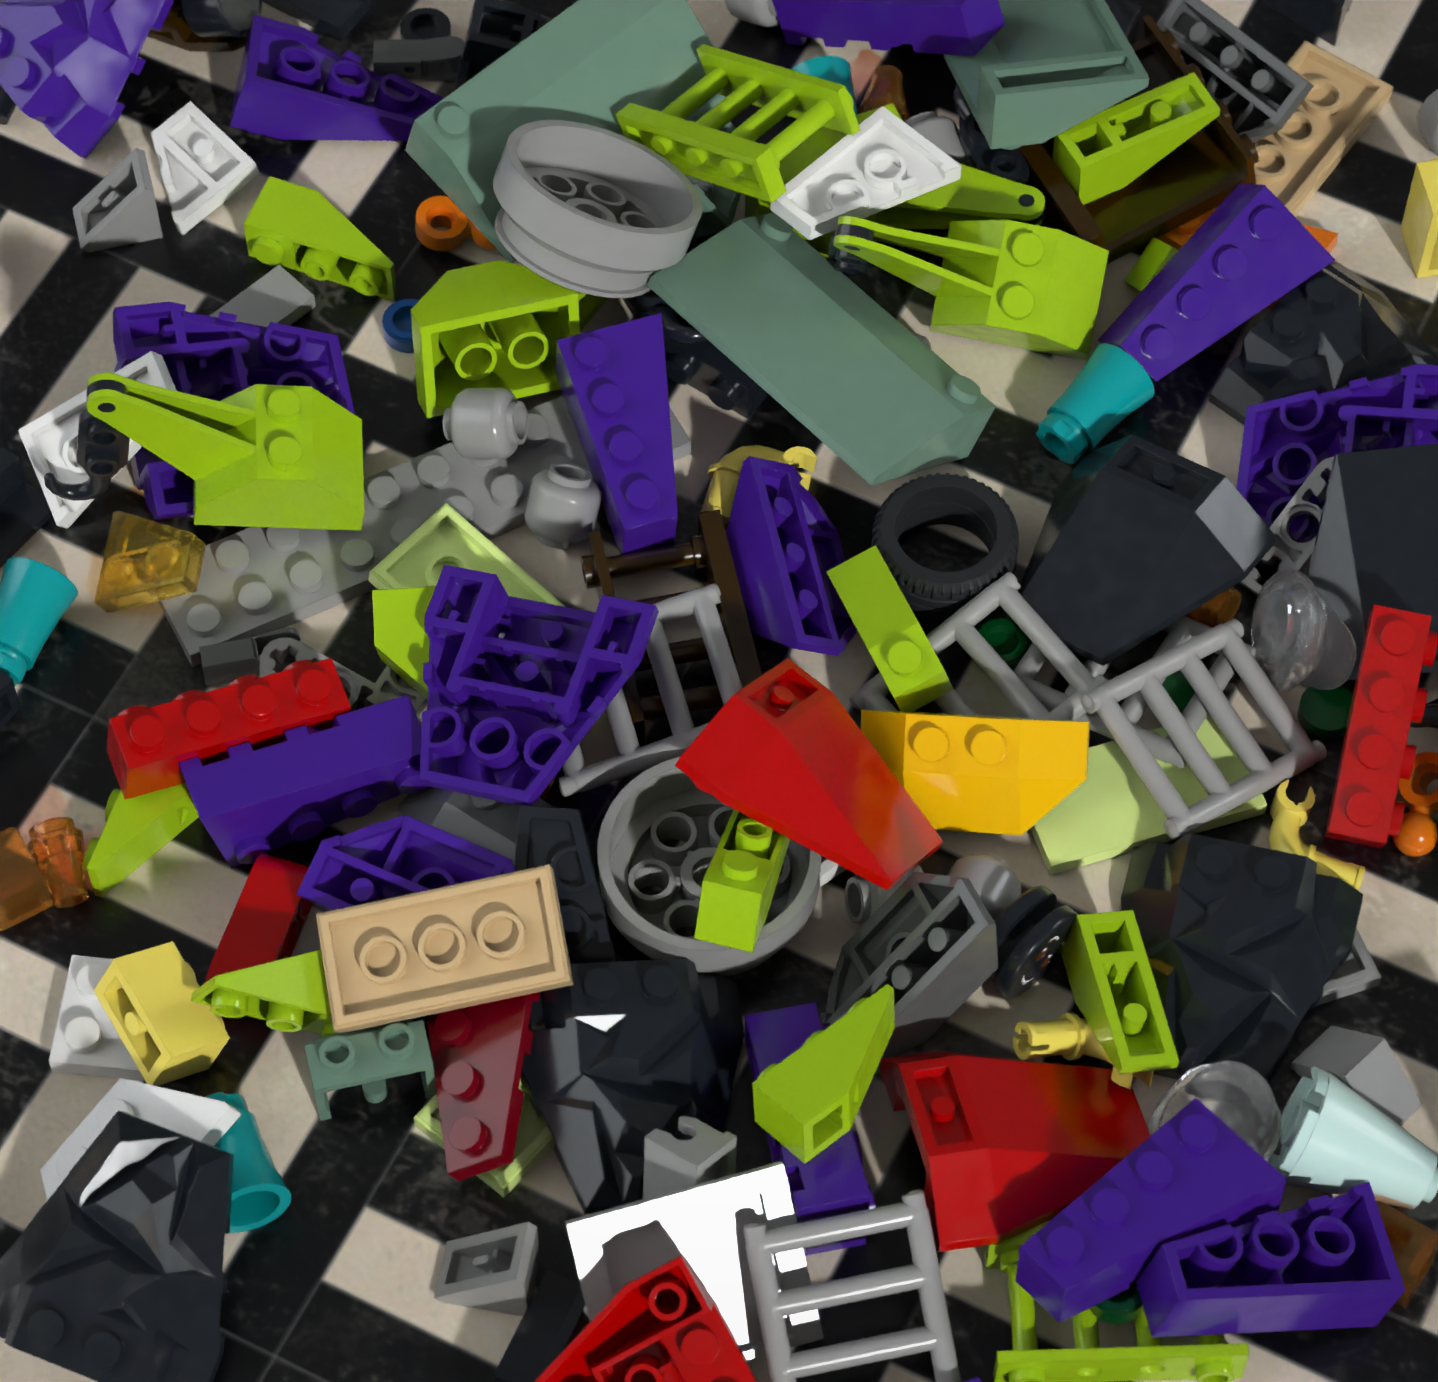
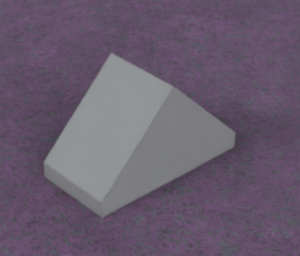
[72,148,163,252]
[1290,1025,1421,1126]
[434,1222,540,1316]

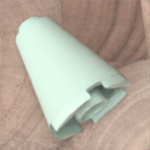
[1266,1066,1438,1209]

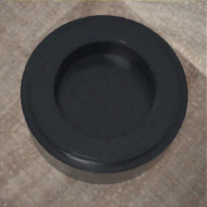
[400,8,452,40]

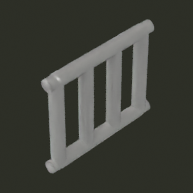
[849,572,1109,721]
[559,583,742,797]
[1014,616,1256,769]
[1081,619,1327,839]
[743,1190,961,1382]

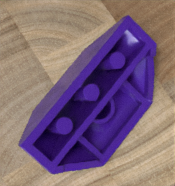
[726,456,858,656]
[297,815,516,911]

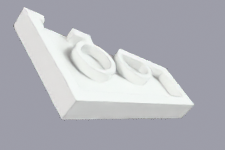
[770,106,962,240]

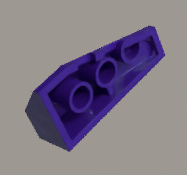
[230,14,444,141]

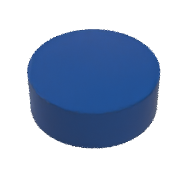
[382,299,419,353]

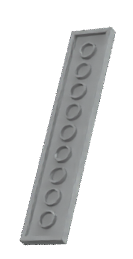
[146,395,691,667]

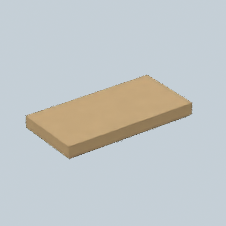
[1253,40,1393,217]
[316,864,574,1034]

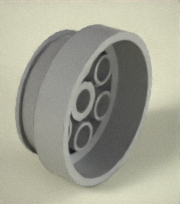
[493,120,703,298]
[597,756,822,977]

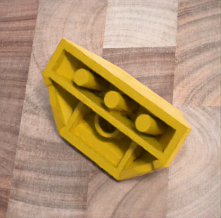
[860,709,1090,835]

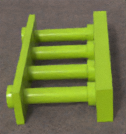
[616,44,861,203]
[984,1221,1249,1382]

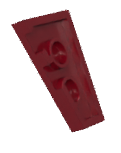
[427,992,540,1181]

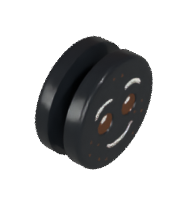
[990,885,1078,998]

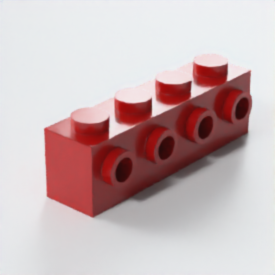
[1324,604,1438,848]
[106,658,351,800]

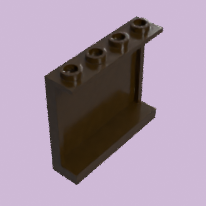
[1019,14,1259,265]

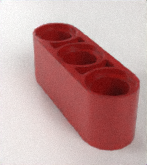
[204,853,313,1020]

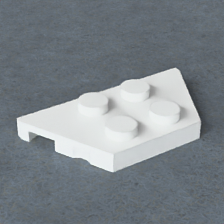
[40,1078,242,1201]

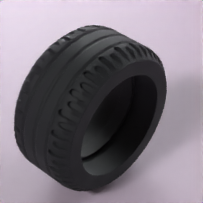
[871,473,1019,623]

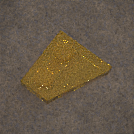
[94,511,206,613]

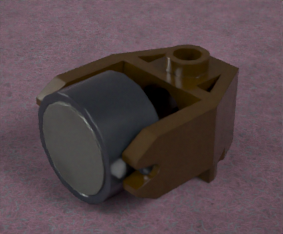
[147,0,262,52]

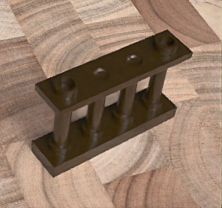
[581,509,762,747]

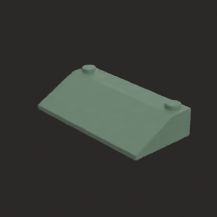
[405,0,726,263]
[942,0,1149,150]
[647,213,996,486]

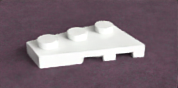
[18,351,177,529]

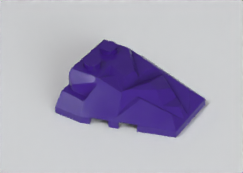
[0,0,174,159]
[113,302,355,520]
[1236,364,1438,543]
[420,565,659,806]

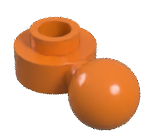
[415,196,498,251]
[1392,752,1438,857]

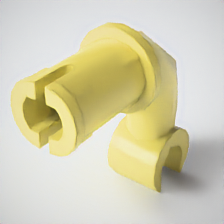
[700,445,817,530]
[1269,779,1365,891]
[1013,1013,1154,1089]

